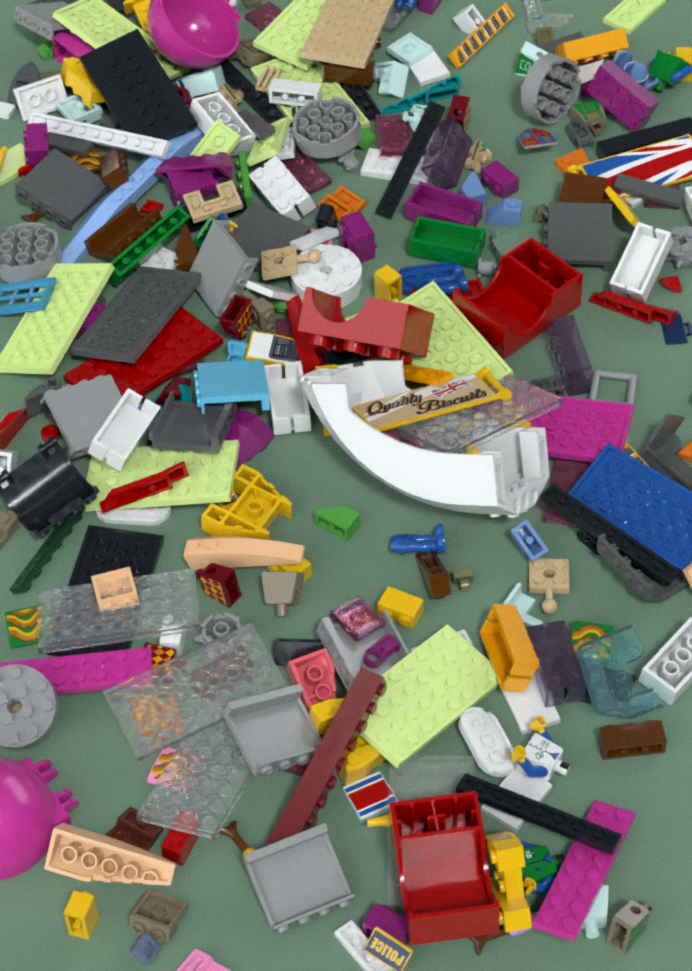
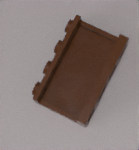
[559,172,609,203]
[84,202,162,261]

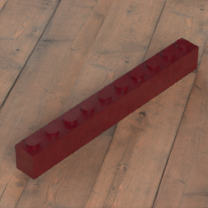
[264,667,387,847]

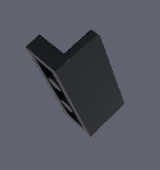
[274,638,325,666]

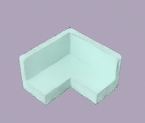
[374,61,409,98]
[182,65,226,97]
[503,582,543,640]

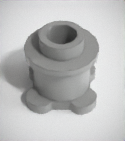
[338,149,360,171]
[478,257,497,279]

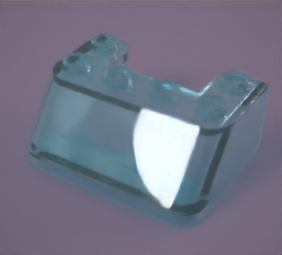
[576,624,664,719]

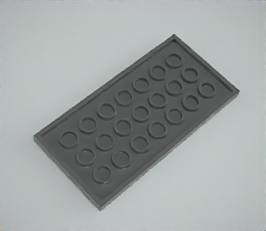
[70,266,201,364]

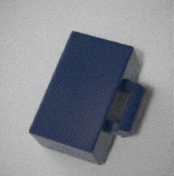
[661,314,692,345]

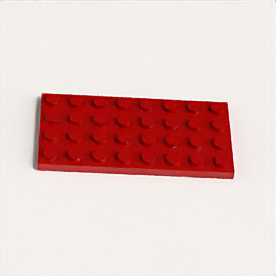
[63,307,224,396]

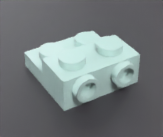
[56,95,103,124]

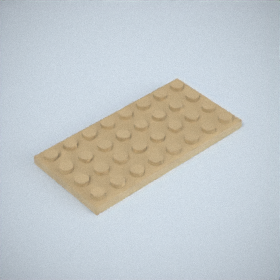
[301,0,395,69]

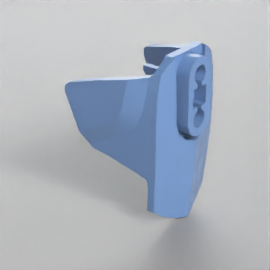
[613,51,659,92]

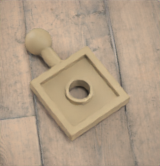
[261,245,322,280]
[529,558,569,614]

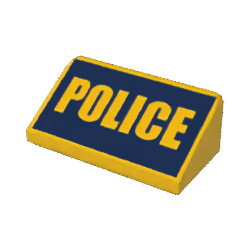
[364,926,414,971]

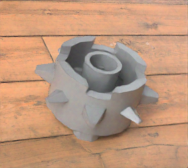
[665,226,692,268]
[194,612,250,659]

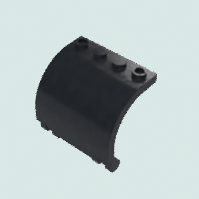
[0,435,100,538]

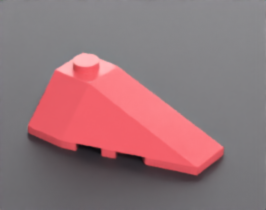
[285,648,336,737]

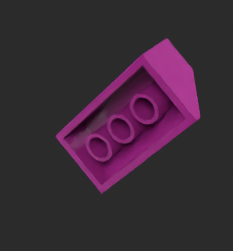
[156,152,234,182]

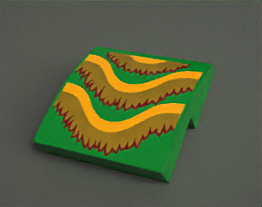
[5,604,50,649]
[568,620,614,668]

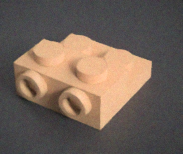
[91,566,140,615]

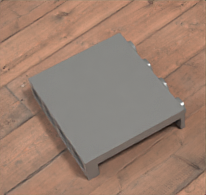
[14,2,69,41]
[189,220,258,317]
[40,374,122,460]
[316,609,410,692]
[222,684,322,777]
[242,823,355,933]

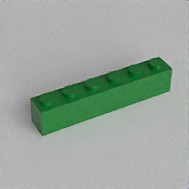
[108,205,191,286]

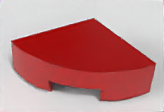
[140,199,164,214]
[660,276,682,293]

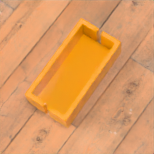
[554,28,629,64]
[479,603,540,692]

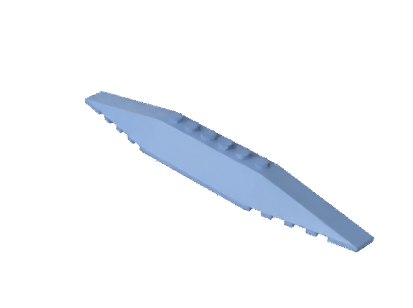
[61,126,205,263]

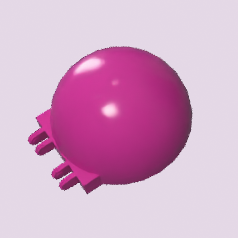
[147,0,242,69]
[0,757,79,880]

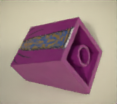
[167,171,219,211]

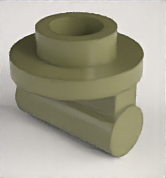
[532,204,548,223]

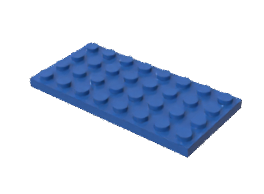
[568,443,692,575]

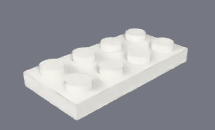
[361,148,435,185]

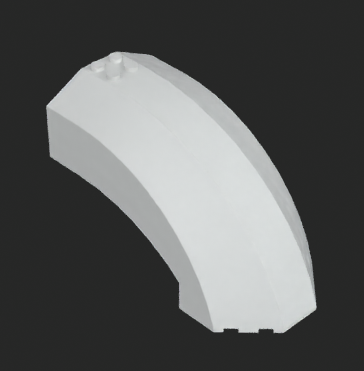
[299,360,550,518]

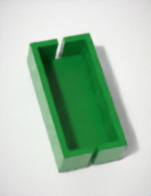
[408,216,486,268]

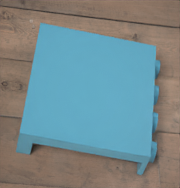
[194,359,270,414]

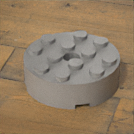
[521,53,581,124]
[293,97,362,159]
[0,222,63,283]
[0,664,60,751]

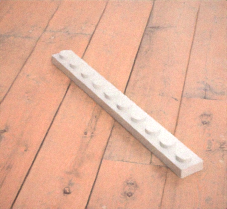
[27,112,170,159]

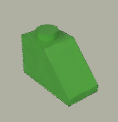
[315,506,361,541]

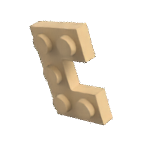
[183,180,243,223]

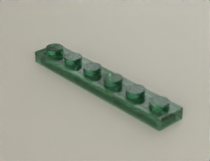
[9,504,86,595]

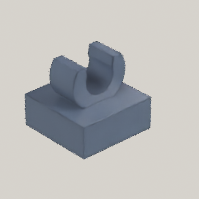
[130,933,161,966]

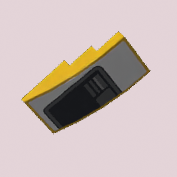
[245,331,300,376]

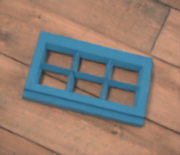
[0,277,57,316]

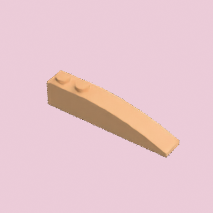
[183,535,305,570]
[44,823,176,885]

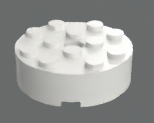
[291,244,362,308]

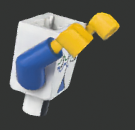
[511,715,571,781]

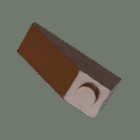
[174,224,198,272]
[415,552,451,599]

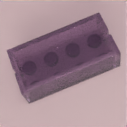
[421,118,473,190]
[548,315,592,396]
[525,620,586,708]

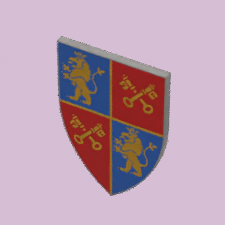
[519,128,558,150]

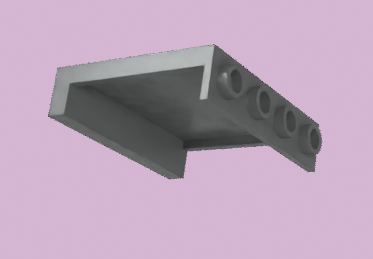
[16,148,109,231]
[228,202,311,280]
[544,202,612,272]
[149,391,238,453]

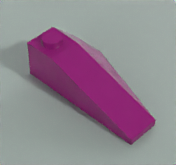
[225,409,275,471]

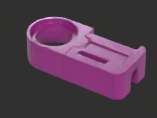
[363,634,401,668]

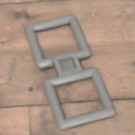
[589,370,637,443]

